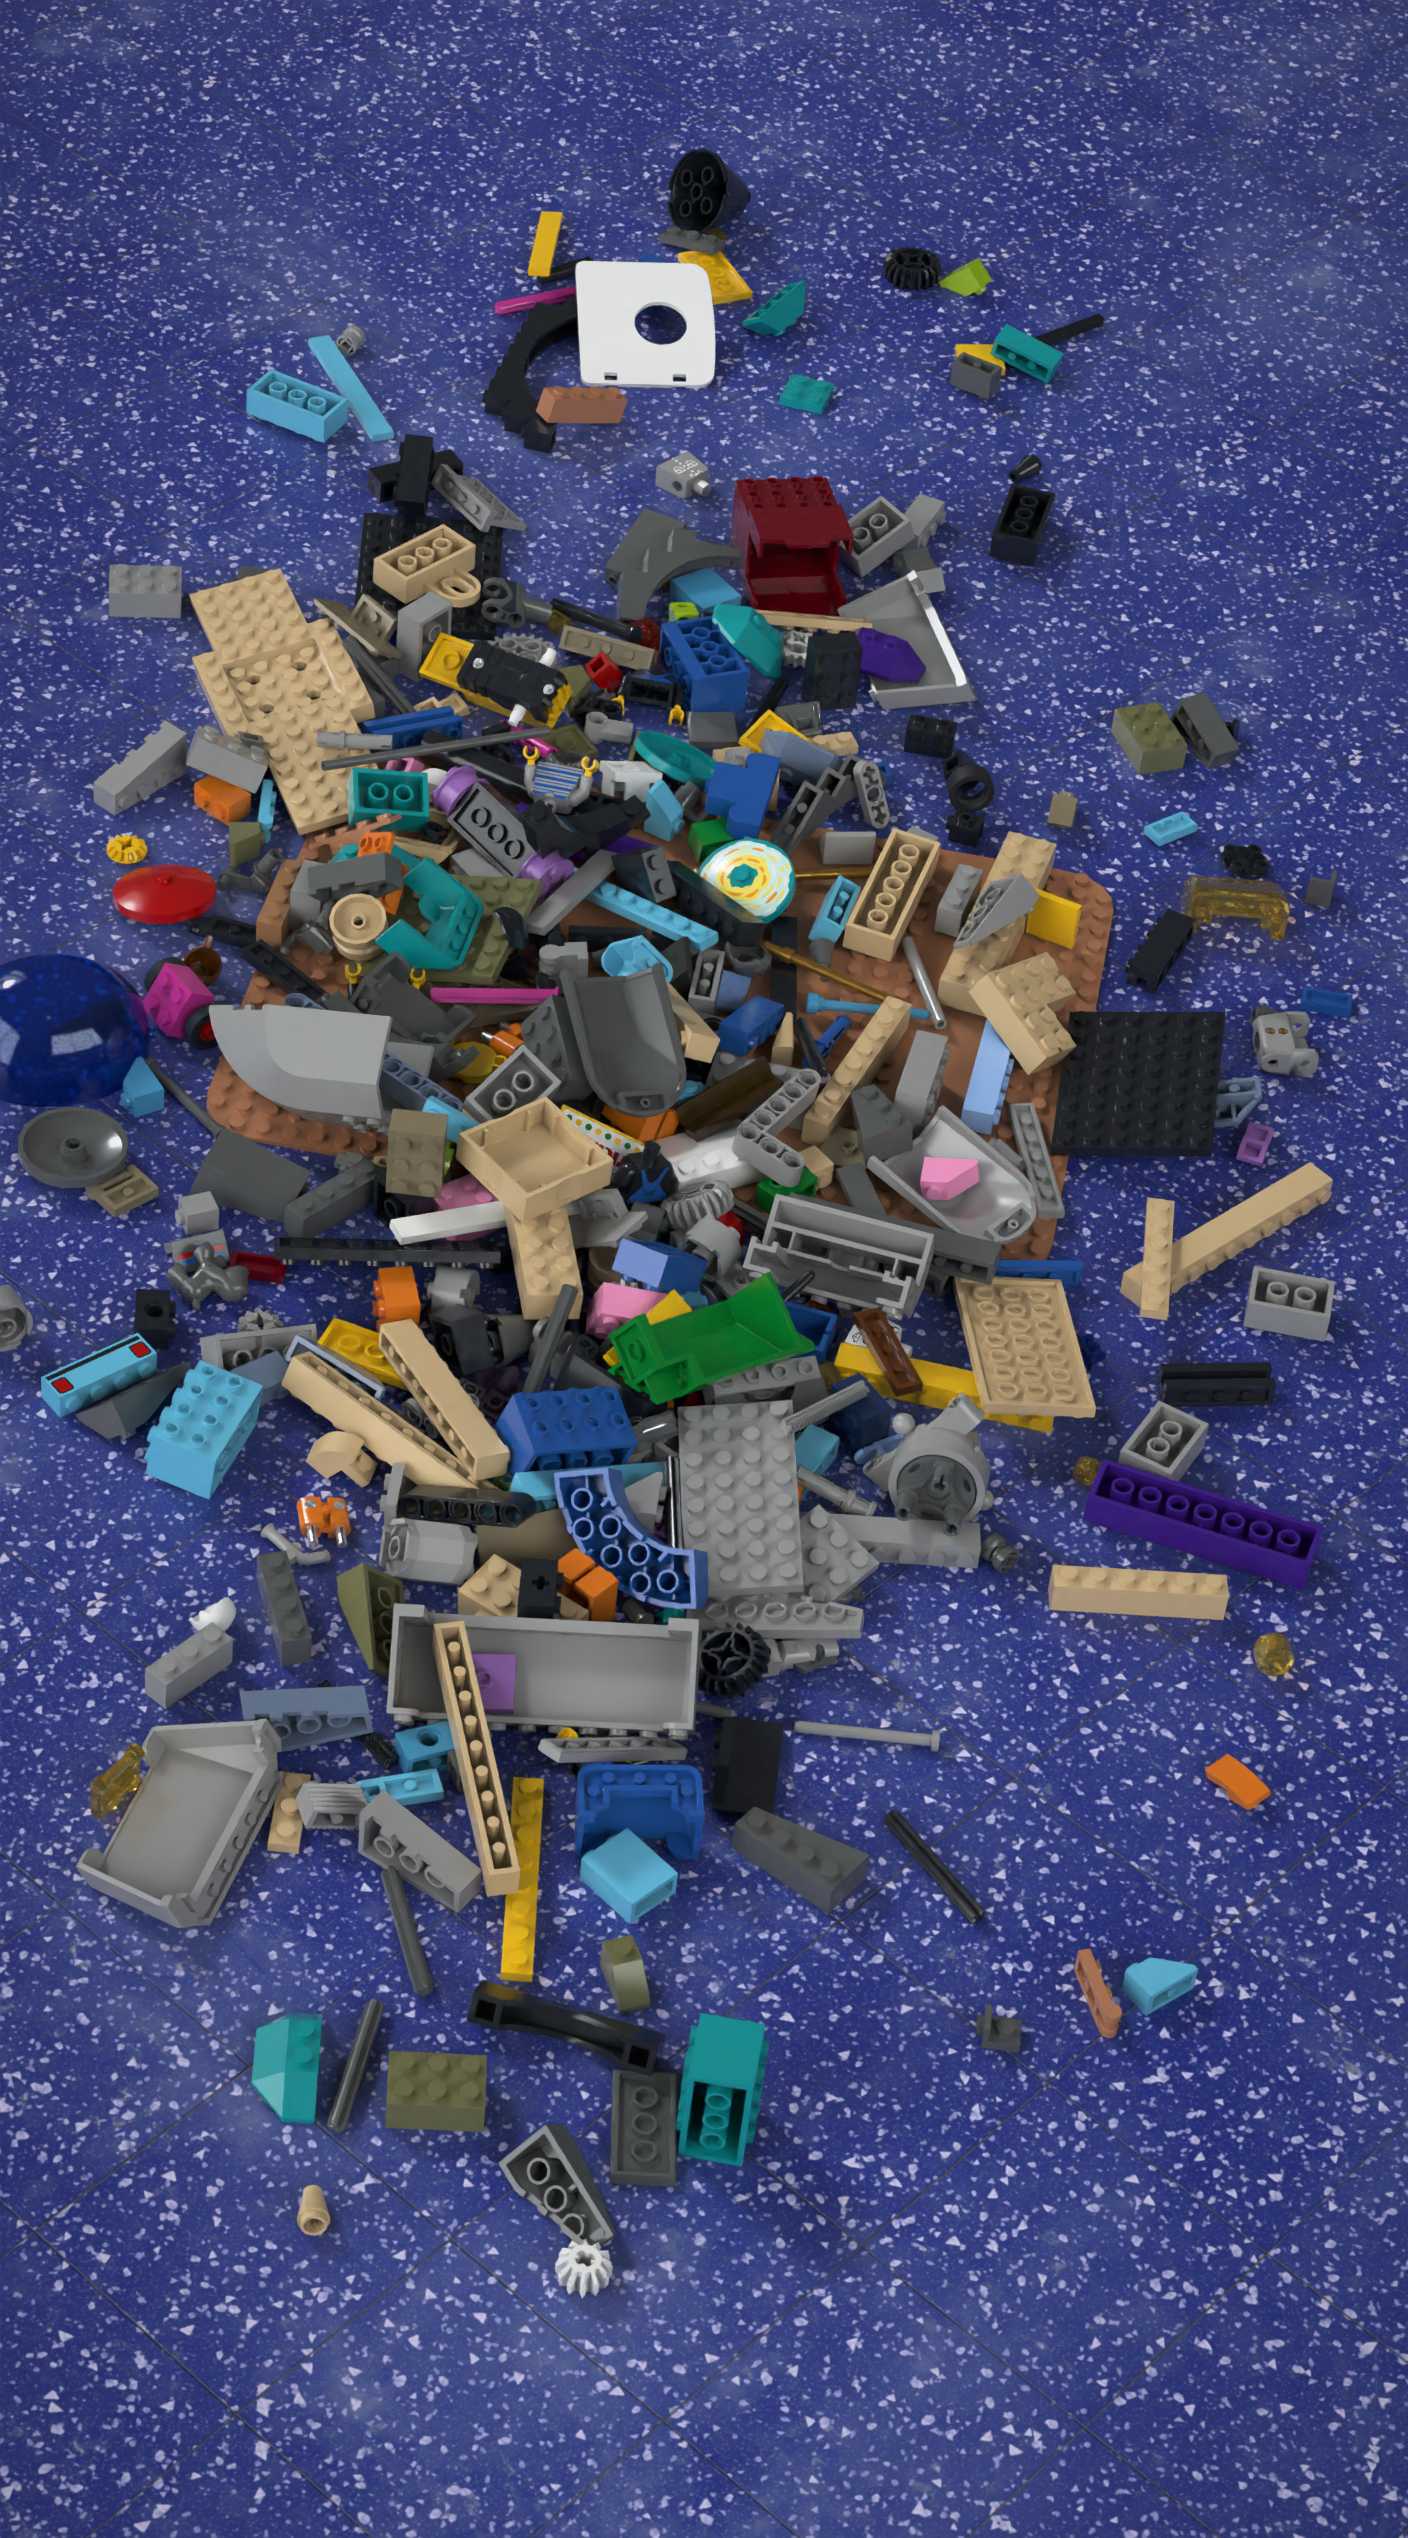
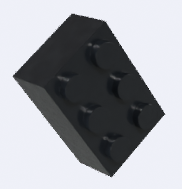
[393,434,435,517]
[801,632,863,711]

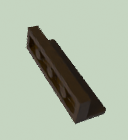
[675,1056,784,1142]

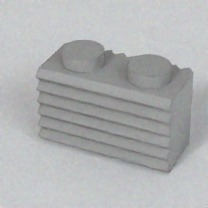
[295,1781,368,1831]

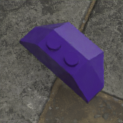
[853,627,926,684]

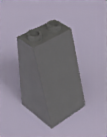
[605,508,686,587]
[188,1127,311,1223]

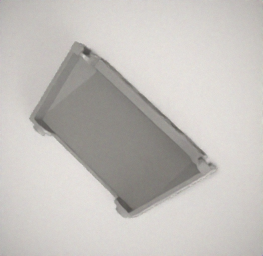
[837,570,978,710]
[76,1718,284,1928]

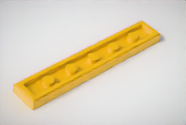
[528,211,563,277]

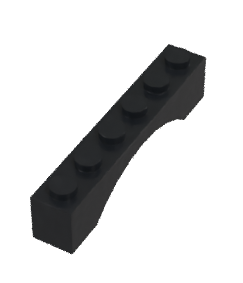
[467,1980,666,2076]

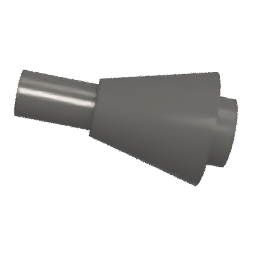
[809,938,834,982]

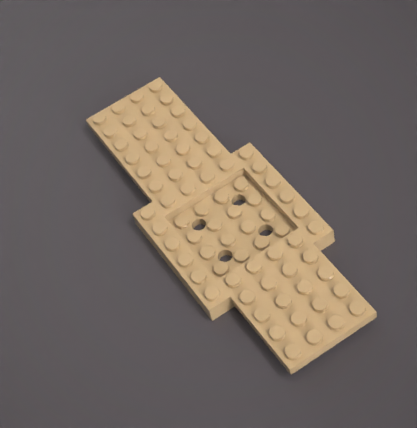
[189,568,378,836]

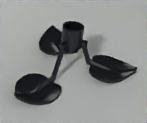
[492,907,568,997]

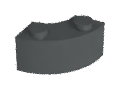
[893,547,946,593]

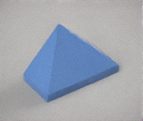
[716,970,751,1013]

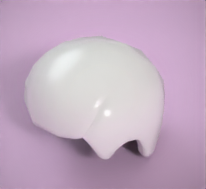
[189,1597,236,1632]

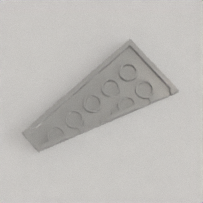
[686,1593,864,1639]

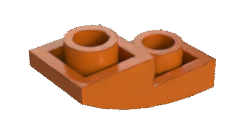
[1205,1754,1271,1811]

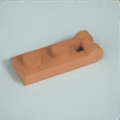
[1074,1948,1122,2038]

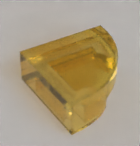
[547,609,571,635]

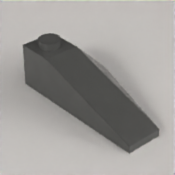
[498,2124,617,2247]

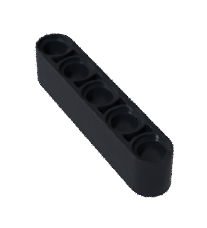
[398,1484,537,1528]

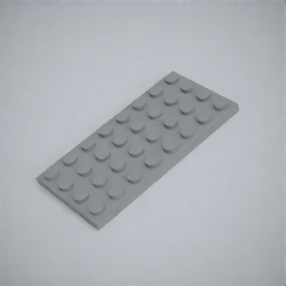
[678,1400,804,1597]

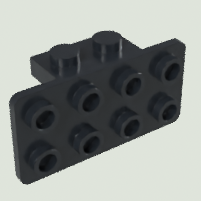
[710,1717,783,1816]

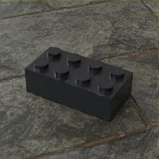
[989,484,1056,566]

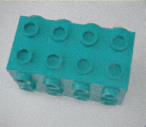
[675,2013,770,2167]

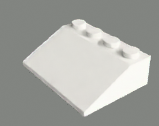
[652,1118,768,1195]

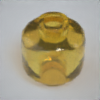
[1253,1632,1294,1676]

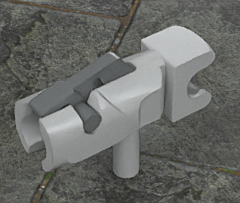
[762,1638,839,1677]

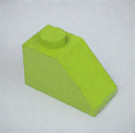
[938,258,992,296]

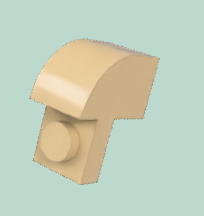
[306,1431,378,1488]

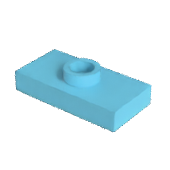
[1143,811,1198,846]

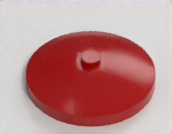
[113,864,217,924]

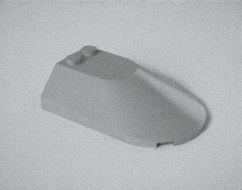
[867,1105,1037,1244]

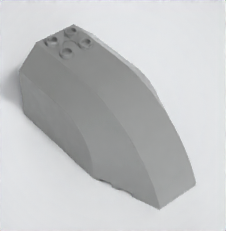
[209,1004,434,1136]

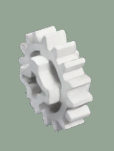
[782,628,813,668]

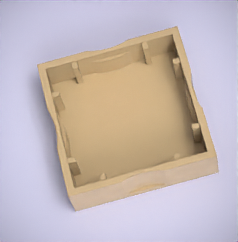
[456,1096,614,1223]

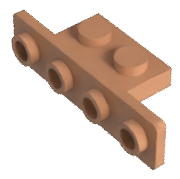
[308,812,402,857]

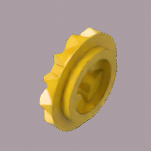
[106,834,147,864]

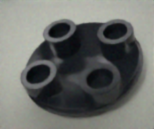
[1221,844,1269,878]

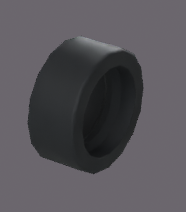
[946,765,995,813]

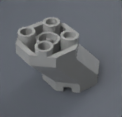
[379,1518,478,1586]

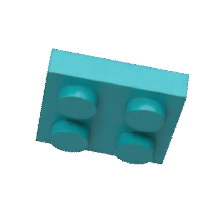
[779,374,834,415]

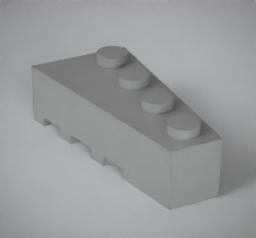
[93,720,187,816]
[358,1790,482,1913]

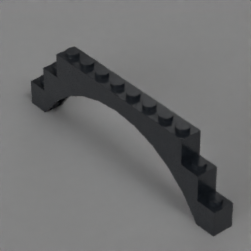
[482,296,578,454]

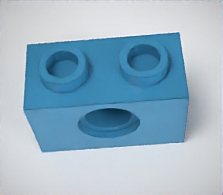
[394,1720,455,1774]

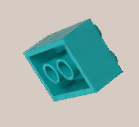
[347,768,430,832]

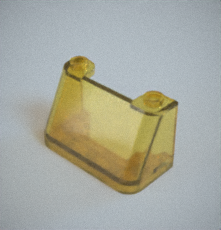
[1182,875,1290,940]

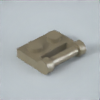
[85,1164,159,1218]

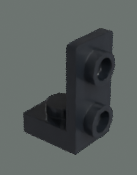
[480,721,514,765]

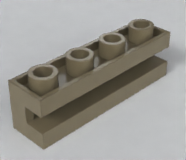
[558,625,661,671]

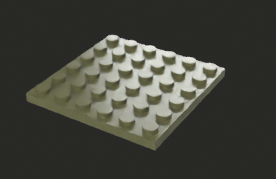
[348,874,543,985]

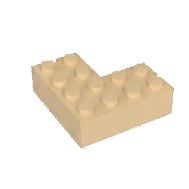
[968,952,1076,1075]

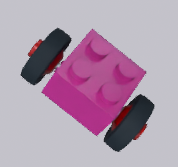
[141,957,218,1049]

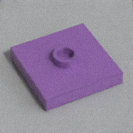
[471,1654,517,1714]

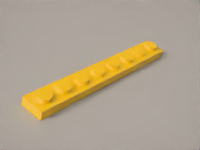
[500,1777,544,1982]

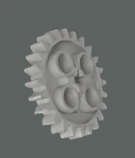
[487,633,557,669]

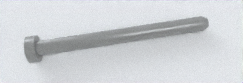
[795,1721,940,1752]

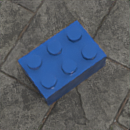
[612,1238,708,1295]

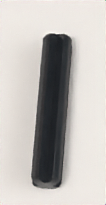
[536,256,593,284]

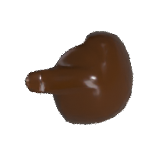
[181,935,222,987]

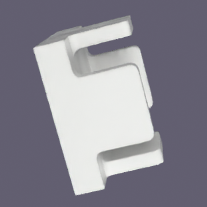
[599,761,663,802]

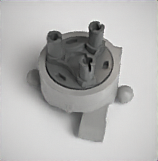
[863,1393,994,1537]

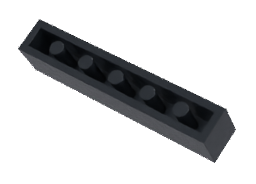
[667,860,766,947]

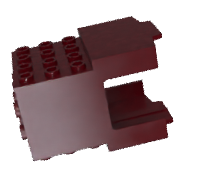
[730,476,854,616]

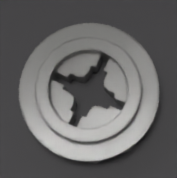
[238,1308,283,1332]

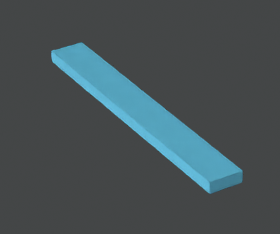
[308,335,394,442]

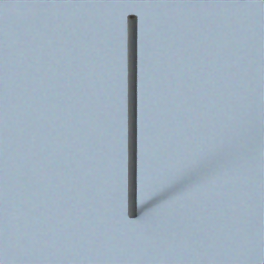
[321,726,551,771]

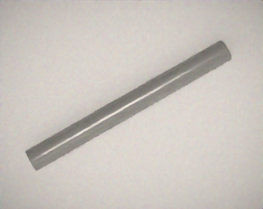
[901,937,947,1029]

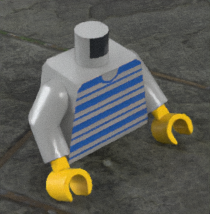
[523,746,600,814]

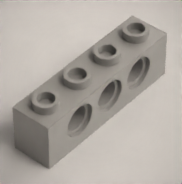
[702,1356,822,1405]

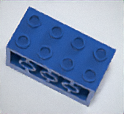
[658,616,751,712]

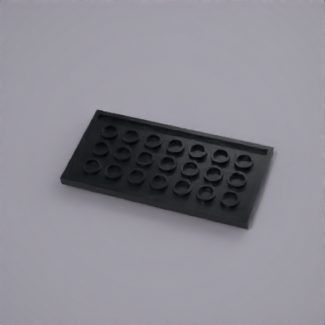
[274,1237,501,1268]

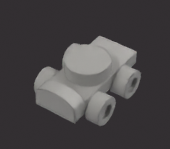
[334,1152,373,1174]

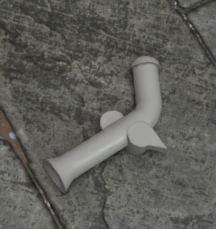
[261,1523,331,1565]

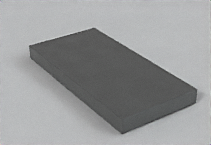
[610,2069,678,2187]

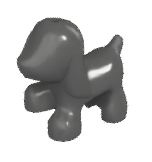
[167,1242,249,1310]

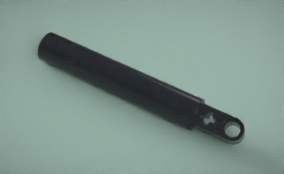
[419,729,626,835]

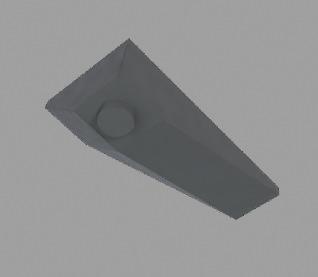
[76,1361,191,1440]

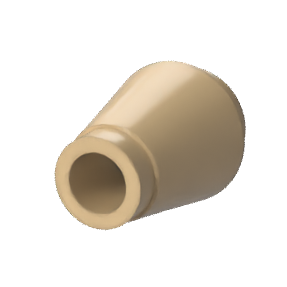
[297,2185,330,2236]

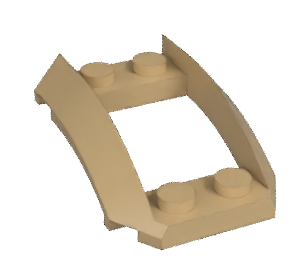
[381,805,462,864]

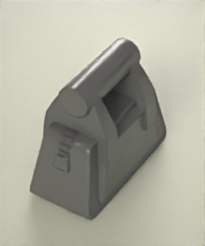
[775,701,822,737]

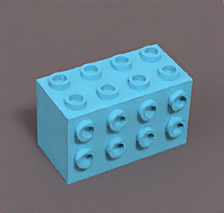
[144,1360,263,1500]

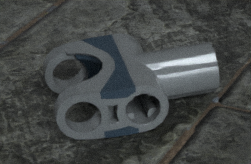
[482,577,553,628]

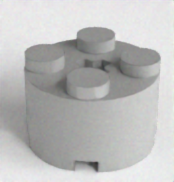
[677,1215,742,1282]
[427,1264,480,1314]
[0,1285,33,1352]

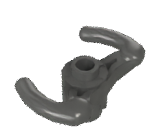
[280,898,337,956]

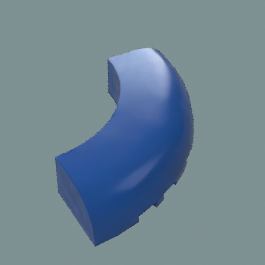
[554,1468,709,1609]

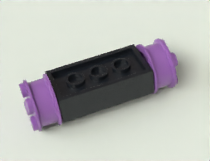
[431,765,575,904]

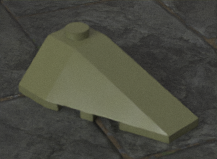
[336,1563,405,1679]

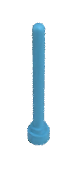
[806,993,930,1020]

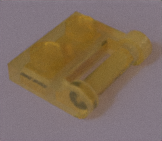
[91,1743,145,1820]

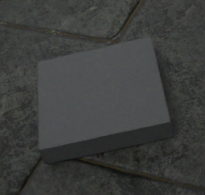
[685,712,738,749]

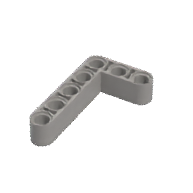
[732,1068,821,1187]

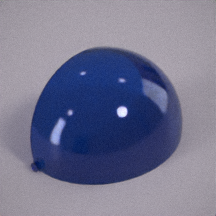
[0,954,156,1107]

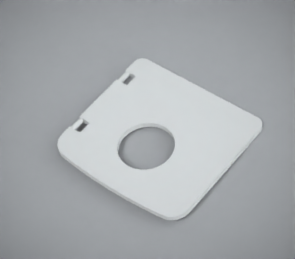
[575,261,715,389]

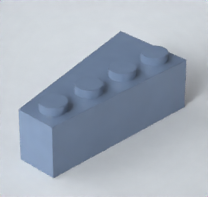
[239,1685,373,1753]

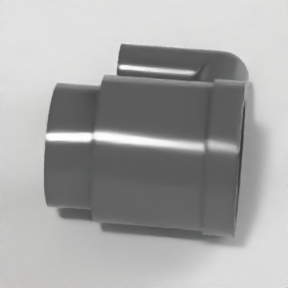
[674,780,711,823]

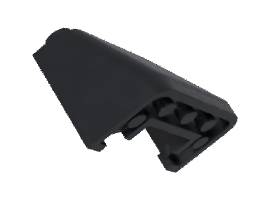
[552,1334,668,1419]

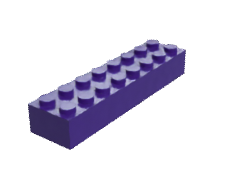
[1083,1459,1324,1590]

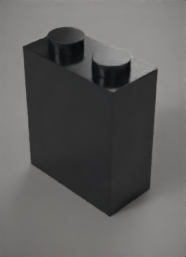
[611,846,677,903]

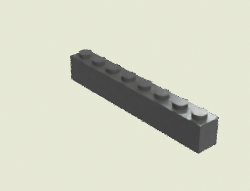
[789,1192,1002,1285]

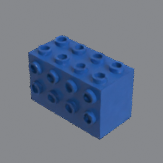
[494,1386,638,1478]

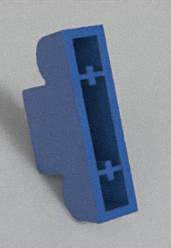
[704,753,781,840]

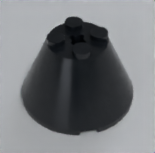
[668,148,751,235]

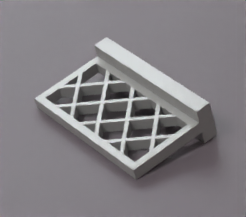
[431,464,527,532]

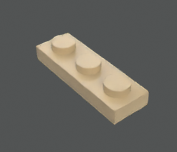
[267,1772,311,1854]

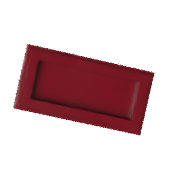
[229,1250,288,1284]

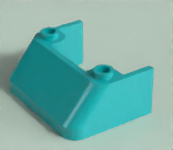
[375,856,484,970]

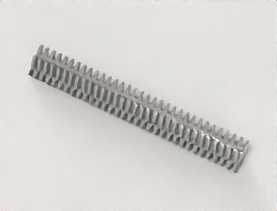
[779,1380,869,1436]

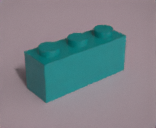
[990,324,1064,384]

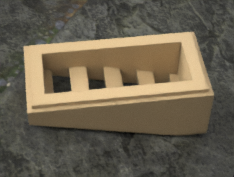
[771,1012,794,1067]

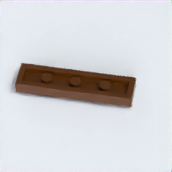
[853,1307,923,1397]

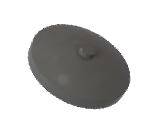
[18,1107,128,1188]

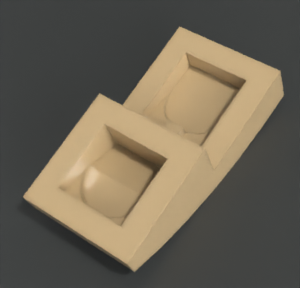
[413,693,469,717]

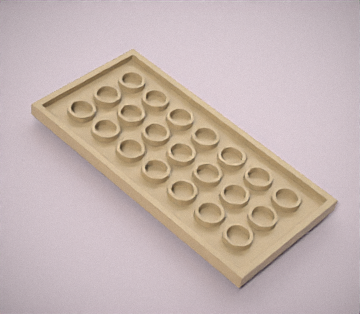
[952,1276,1096,1418]

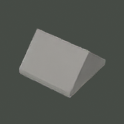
[818,831,876,865]

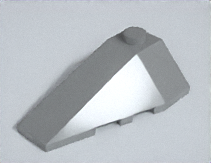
[953,874,1040,949]
[200,1324,318,1372]

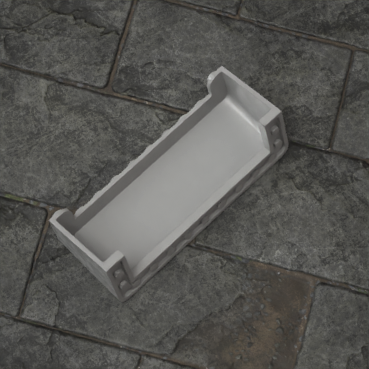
[386,1603,702,1741]

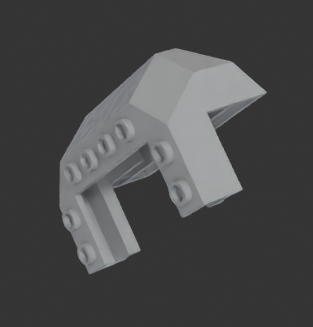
[743,1194,934,1321]

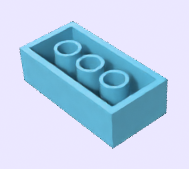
[246,369,348,443]

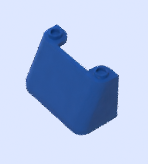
[574,1764,704,1859]

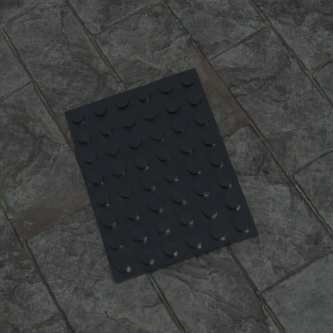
[354,512,503,641]
[1051,1011,1226,1157]

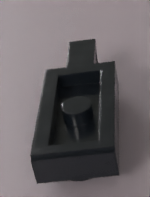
[189,915,256,948]

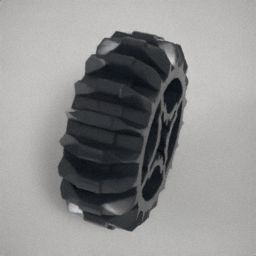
[883,246,941,291]
[698,1622,770,1701]

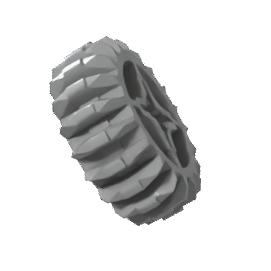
[660,1180,734,1229]

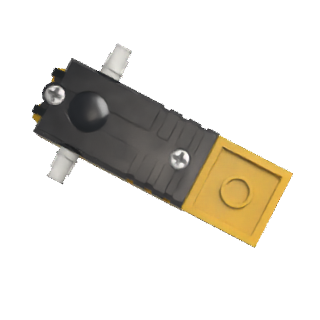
[419,632,572,730]

